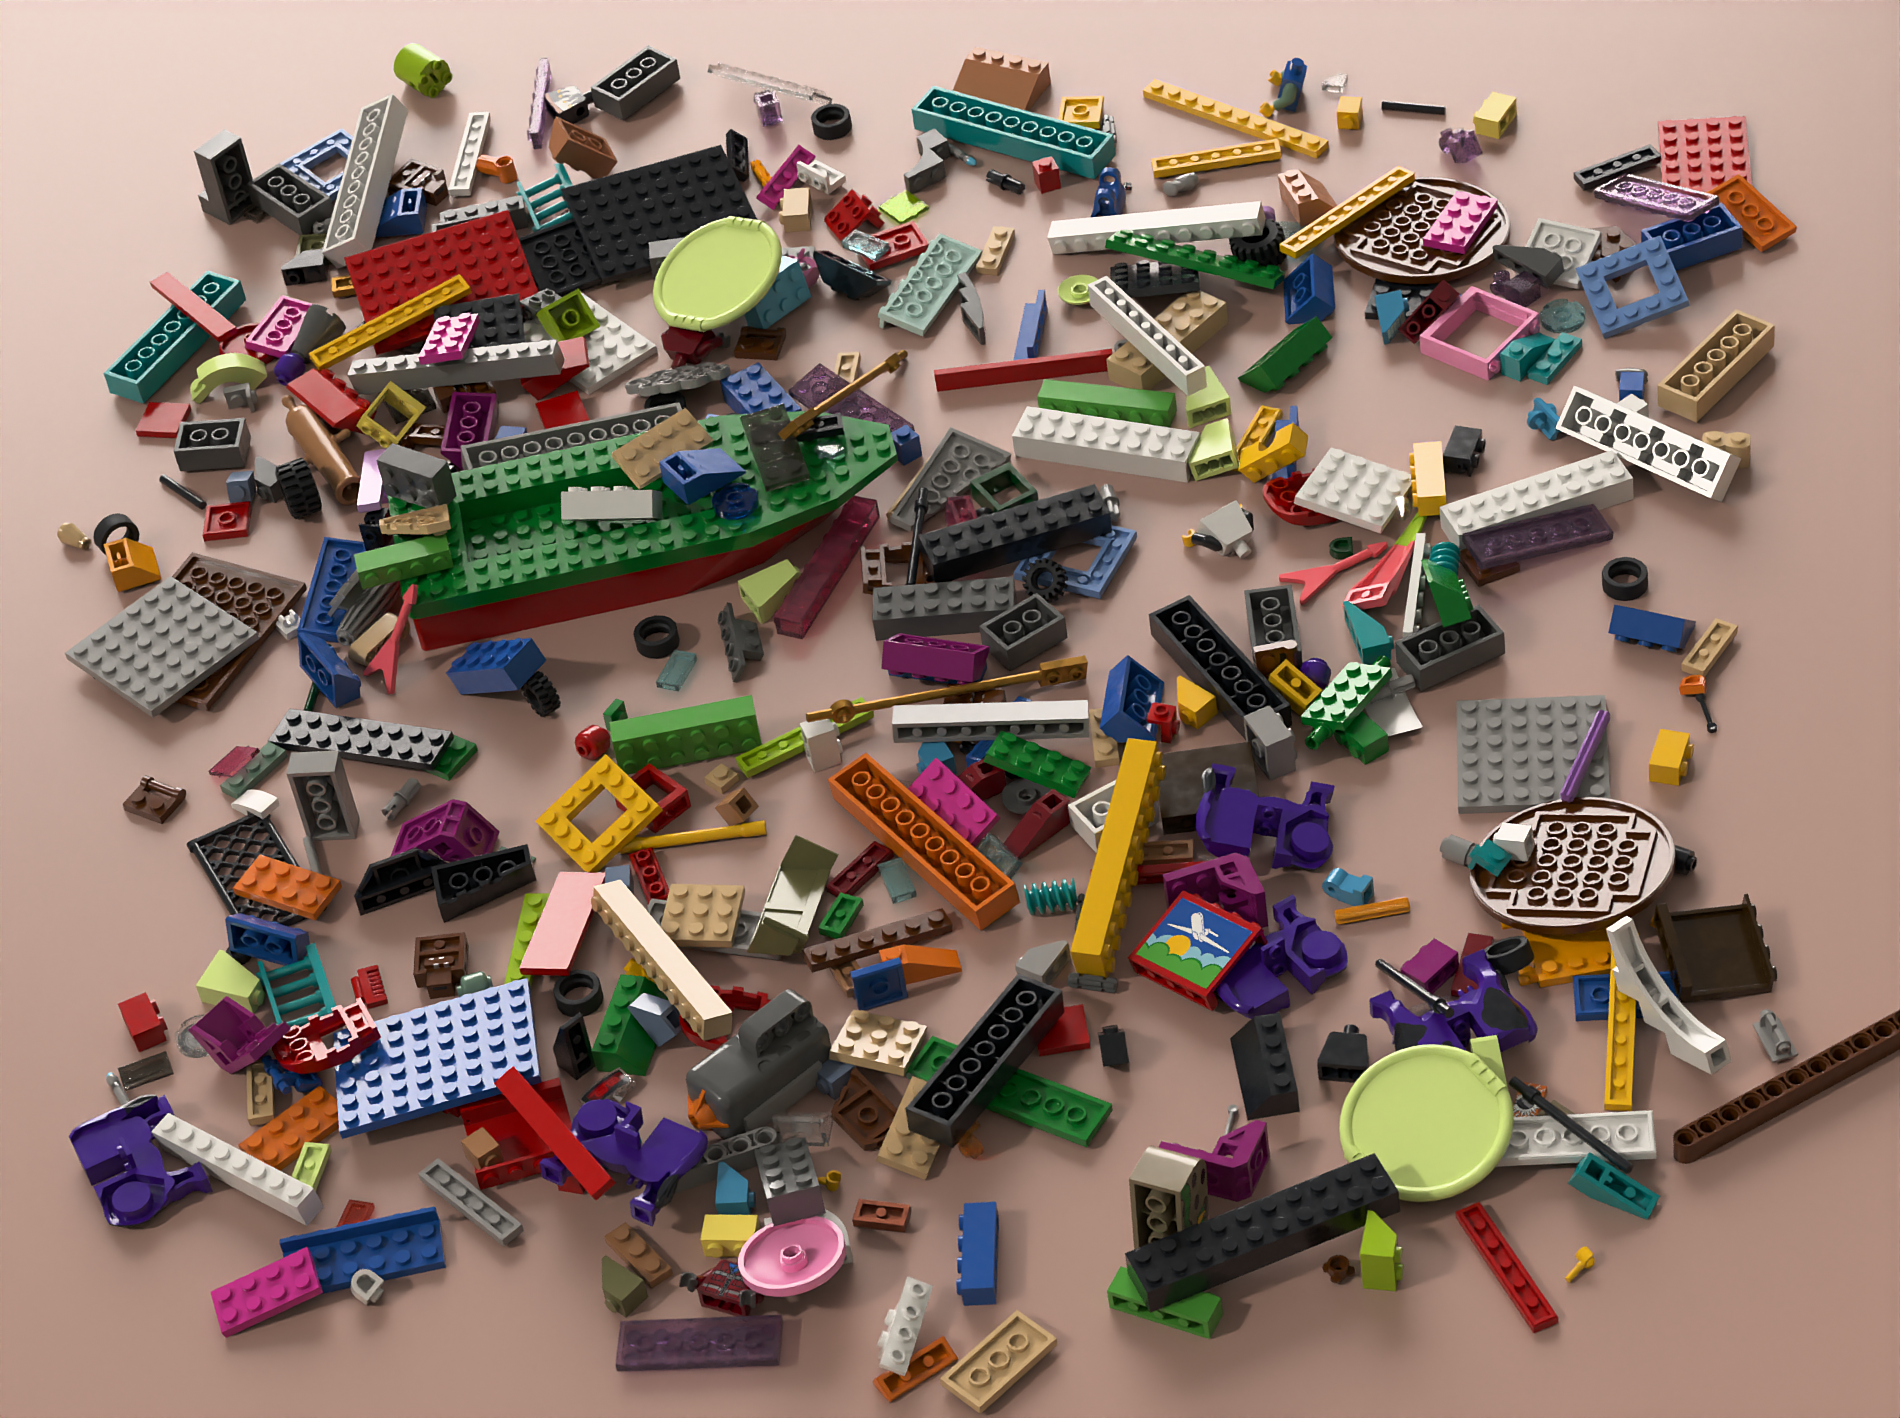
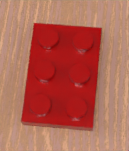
[854,220,929,271]

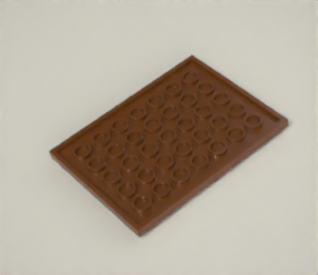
[93,552,307,711]

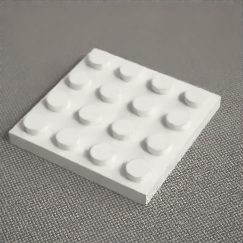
[1294,447,1412,534]

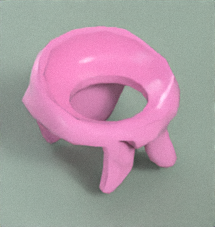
[788,248,820,288]

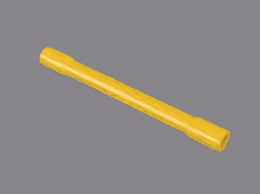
[620,820,767,854]

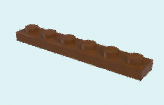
[802,908,953,973]

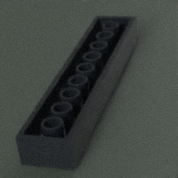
[1125,1153,1400,1313]

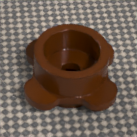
[1322,1255,1355,1283]

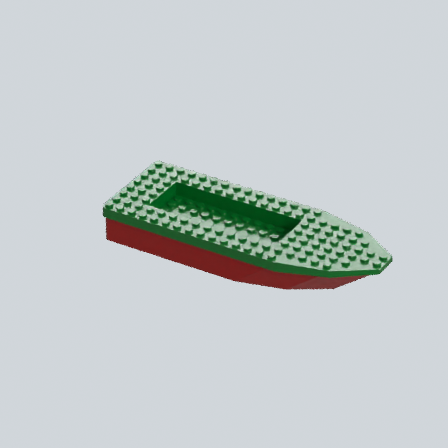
[388,411,898,651]

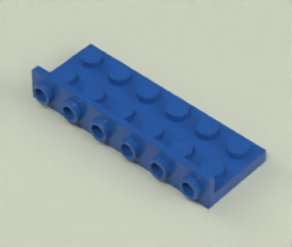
[279,1207,446,1294]

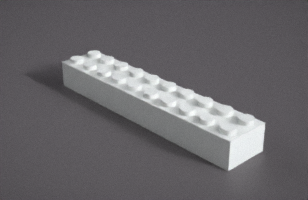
[322,94,408,269]

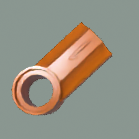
[476,155,518,184]

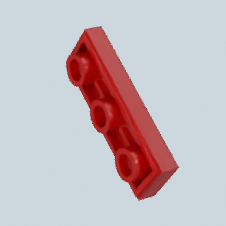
[629,847,669,905]

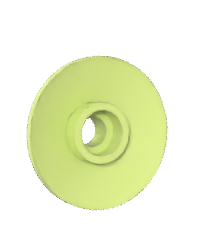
[1058,275,1098,305]

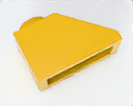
[1177,675,1218,730]

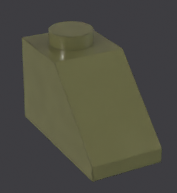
[602,1255,648,1317]

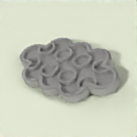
[625,362,731,396]

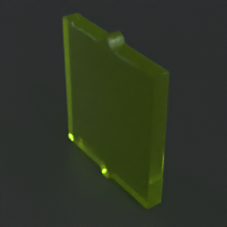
[879,190,929,225]

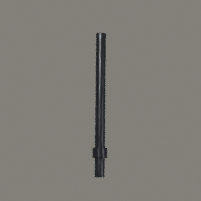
[906,487,929,585]
[1375,959,1454,1018]
[1509,1076,1633,1174]

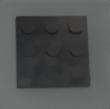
[1365,279,1440,320]

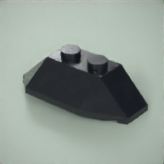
[813,250,892,300]
[354,848,447,916]

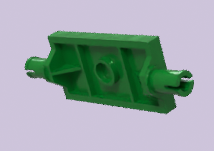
[1300,655,1393,750]

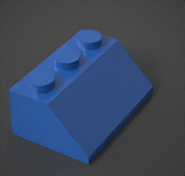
[1283,253,1335,324]
[1608,605,1696,652]
[298,631,361,708]
[225,913,310,966]

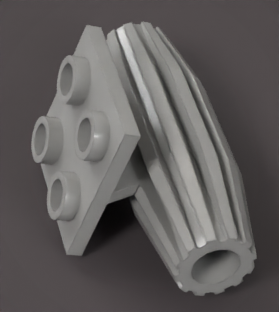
[327,569,401,646]

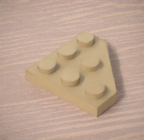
[379,504,451,536]

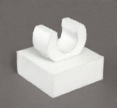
[276,609,301,641]

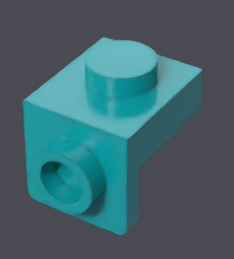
[1468,838,1513,877]

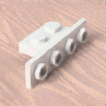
[877,1276,933,1376]

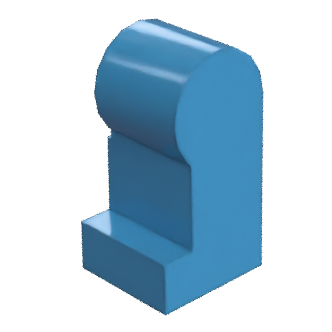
[1322,868,1374,906]

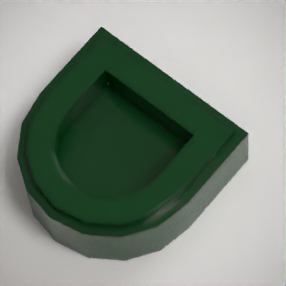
[1329,537,1353,560]

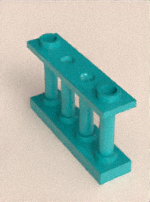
[516,163,573,232]
[256,943,343,1028]

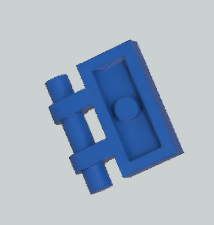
[262,1055,323,1095]

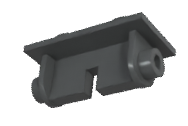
[520,289,562,320]

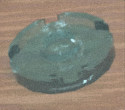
[1540,299,1586,334]

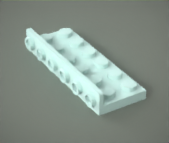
[878,233,982,336]

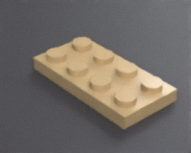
[612,408,713,490]
[876,1076,941,1180]
[940,1310,1058,1414]

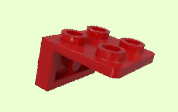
[824,189,885,242]

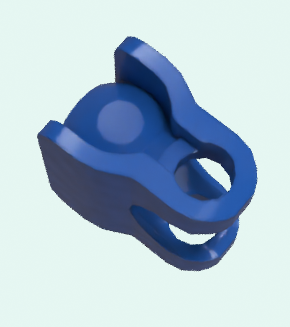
[1091,167,1126,218]

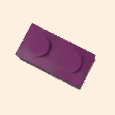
[1400,938,1459,994]

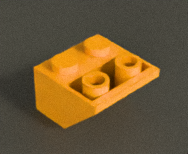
[104,538,162,592]

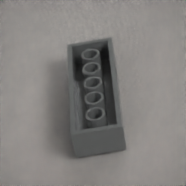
[872,576,1017,641]

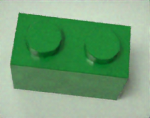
[1334,711,1389,765]

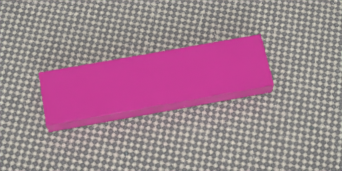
[756,145,816,210]

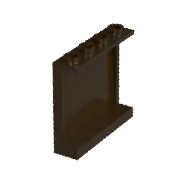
[1159,742,1259,835]
[1653,894,1777,1003]

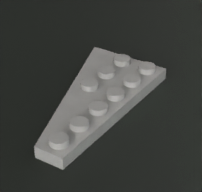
[890,427,1012,532]

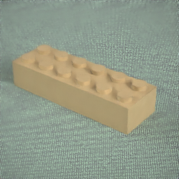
[1106,291,1228,390]
[1658,309,1775,422]

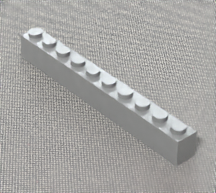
[348,340,565,395]

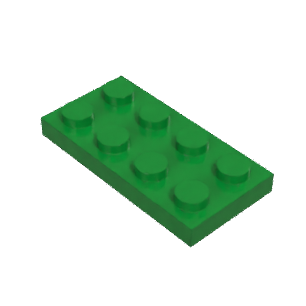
[984,731,1091,799]

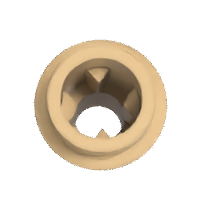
[57,523,91,550]

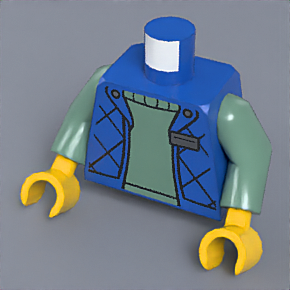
[1259,58,1308,117]

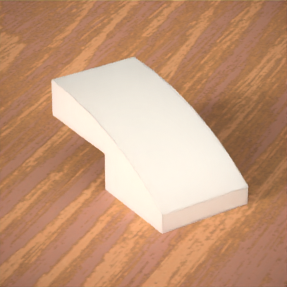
[231,789,280,819]

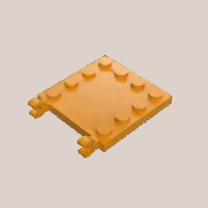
[1500,922,1612,988]

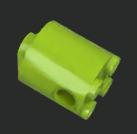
[393,43,452,98]

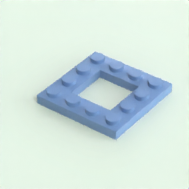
[280,128,353,201]
[1576,235,1690,339]
[1014,525,1137,599]

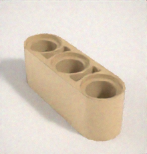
[348,612,411,667]

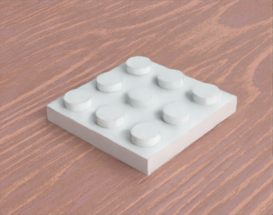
[1515,218,1602,289]

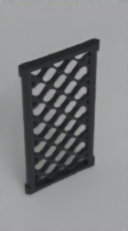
[187,814,327,927]

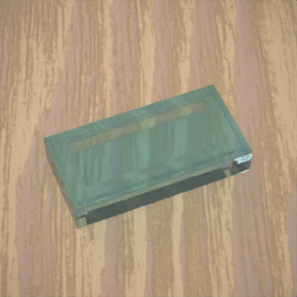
[656,650,697,692]
[878,857,917,904]

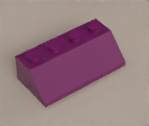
[440,392,498,470]
[881,633,990,685]

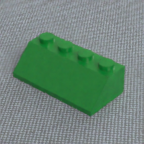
[1238,316,1333,393]
[1421,559,1474,628]
[591,974,669,1076]

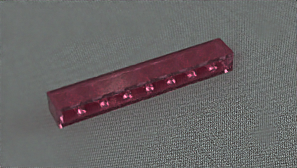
[773,495,880,639]

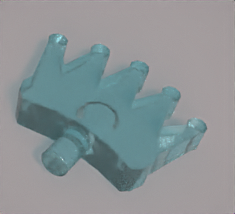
[814,439,845,460]

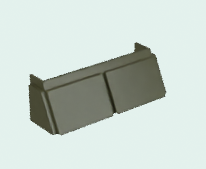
[747,835,839,956]

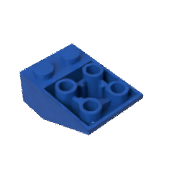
[375,187,427,238]
[659,448,746,505]

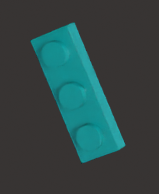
[1527,332,1582,385]

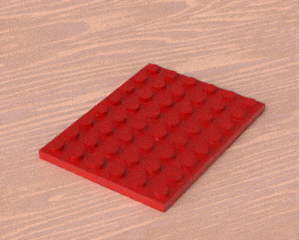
[344,210,538,355]

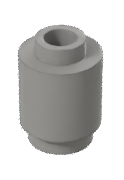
[1440,835,1475,867]

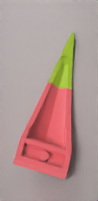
[1342,512,1427,610]

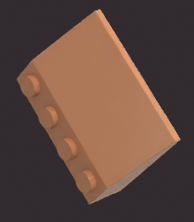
[952,47,1051,111]

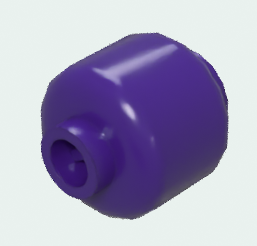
[273,353,306,386]
[1300,658,1331,692]

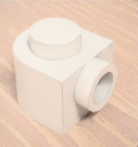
[351,1269,384,1305]

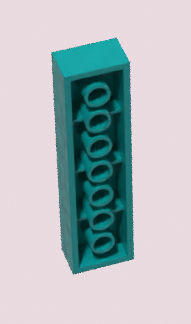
[103,271,246,404]

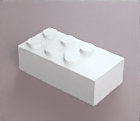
[561,486,663,521]

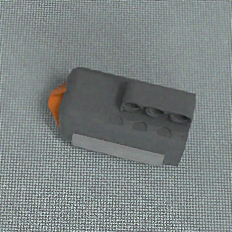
[686,989,831,1140]

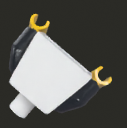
[1182,500,1254,559]

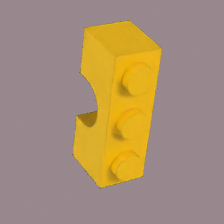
[1238,423,1309,483]

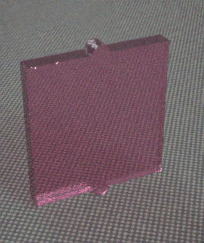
[208,745,260,778]

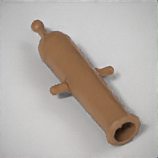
[282,395,361,505]

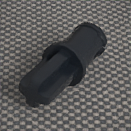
[986,169,1025,194]

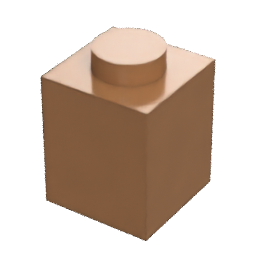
[715,788,759,826]
[461,1127,504,1170]

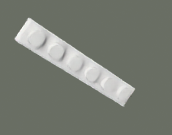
[449,112,491,196]
[1403,533,1431,638]

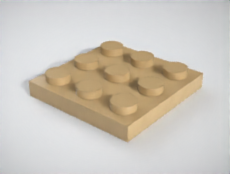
[660,884,745,948]
[829,1009,927,1076]

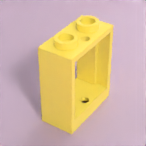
[356,381,426,448]

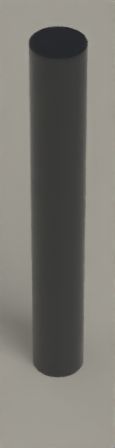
[1382,101,1446,115]
[159,474,207,510]

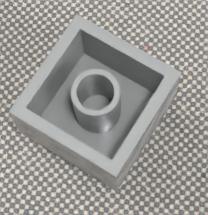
[1243,705,1297,781]

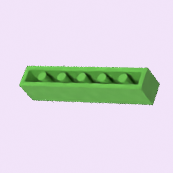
[1037,379,1177,428]

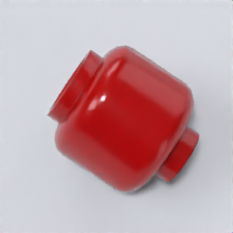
[575,725,610,760]

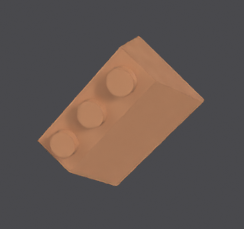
[549,116,618,179]
[1278,169,1337,226]

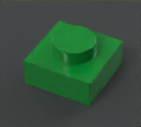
[603,698,628,732]

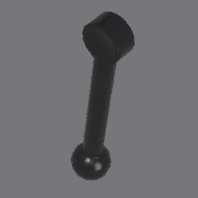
[1696,693,1717,733]

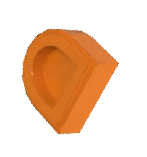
[1679,675,1707,695]

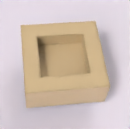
[704,763,739,794]

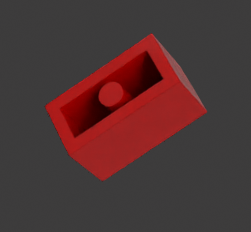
[118,992,168,1052]

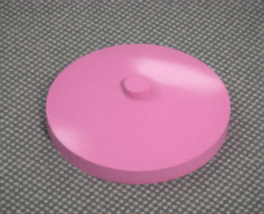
[738,1216,846,1297]

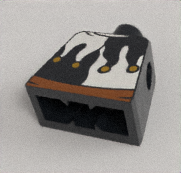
[543,86,594,124]

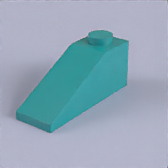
[1500,333,1556,382]
[1343,600,1394,665]
[1567,1152,1660,1220]

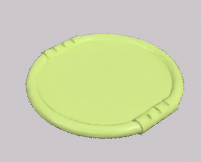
[653,216,782,332]
[1339,1044,1514,1202]

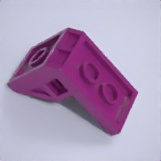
[390,799,500,862]
[1163,853,1268,928]
[188,996,291,1074]
[1159,1120,1270,1202]

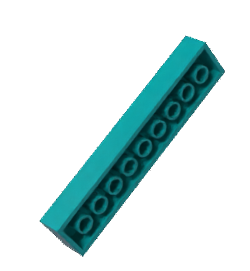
[911,86,1116,179]

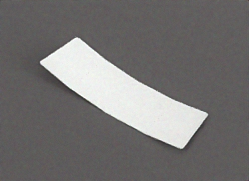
[1365,668,1423,736]

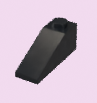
[553,1013,596,1080]

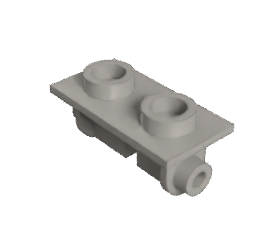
[1753,1009,1798,1063]

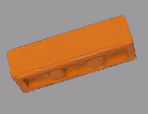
[872,1336,958,1403]

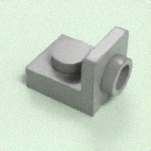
[223,382,258,412]

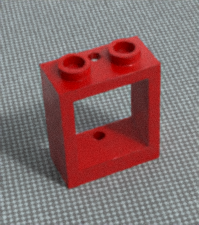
[615,763,691,834]

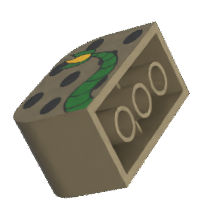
[1129,1146,1209,1249]

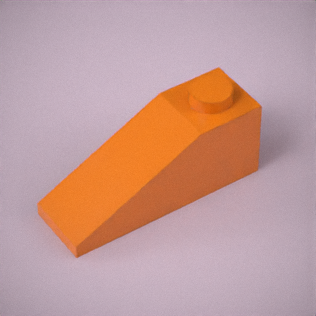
[879,945,962,985]

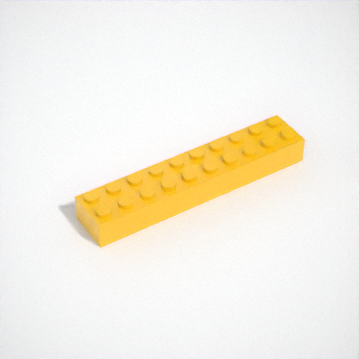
[1070,738,1166,979]

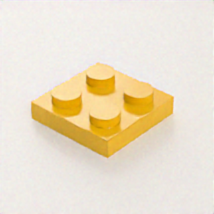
[1058,96,1104,129]

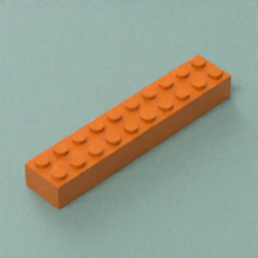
[827,753,1020,931]

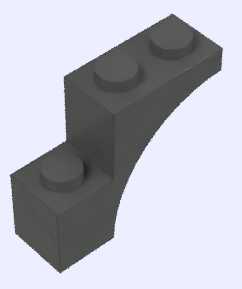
[904,129,950,195]

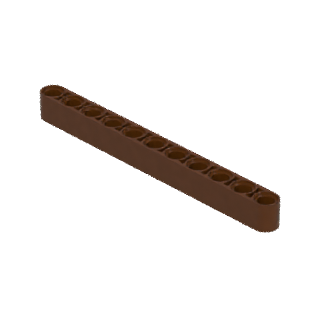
[1673,1010,1900,1164]

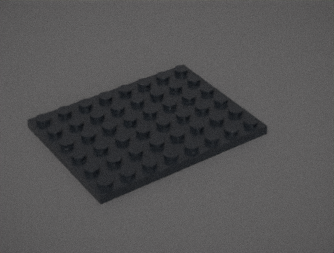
[561,145,757,285]

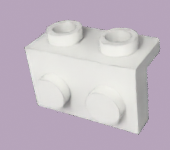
[796,160,846,195]

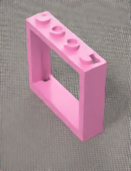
[1420,286,1540,381]

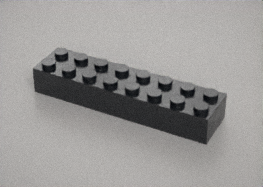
[918,484,1112,583]
[1149,595,1292,740]
[905,974,1065,1148]

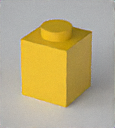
[1337,96,1363,130]

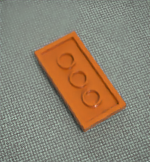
[1704,174,1797,252]
[233,855,342,921]
[238,1085,339,1171]

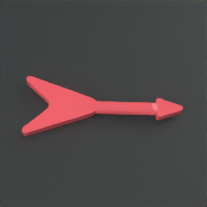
[1279,542,1387,605]
[363,584,418,694]

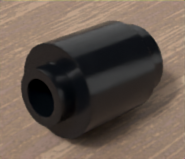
[1674,844,1697,875]

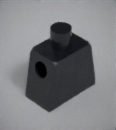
[1317,1024,1369,1083]

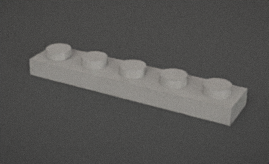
[418,1158,524,1247]

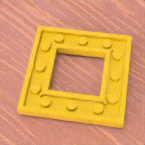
[535,754,663,872]

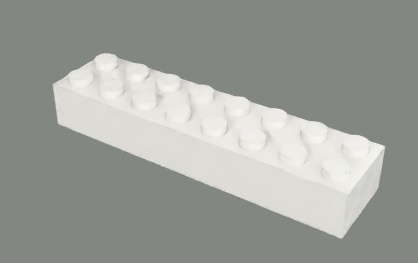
[1556,386,1741,502]
[1012,406,1200,483]
[1440,450,1634,550]

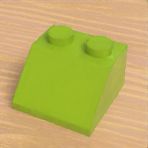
[536,289,600,342]
[1360,1211,1404,1291]

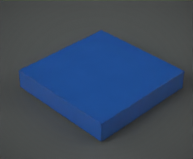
[850,957,908,1011]

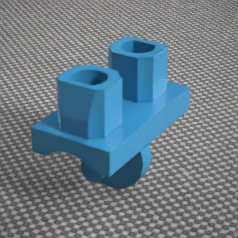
[1527,398,1562,440]

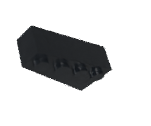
[431,844,536,923]

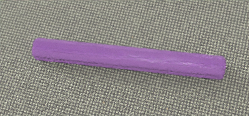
[1560,710,1610,803]

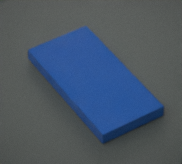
[1573,971,1682,1021]

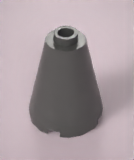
[291,304,346,364]

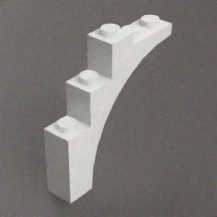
[1606,916,1732,1075]

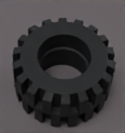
[1229,219,1288,267]
[275,457,322,519]

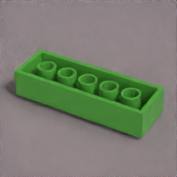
[609,695,762,775]

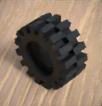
[1022,558,1068,603]
[521,671,561,717]

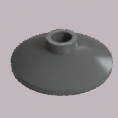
[1002,777,1050,814]

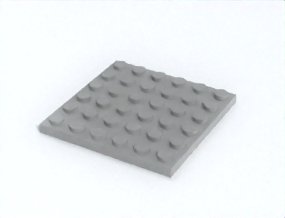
[65,576,259,718]
[1456,695,1610,814]

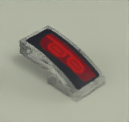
[578,1067,637,1105]

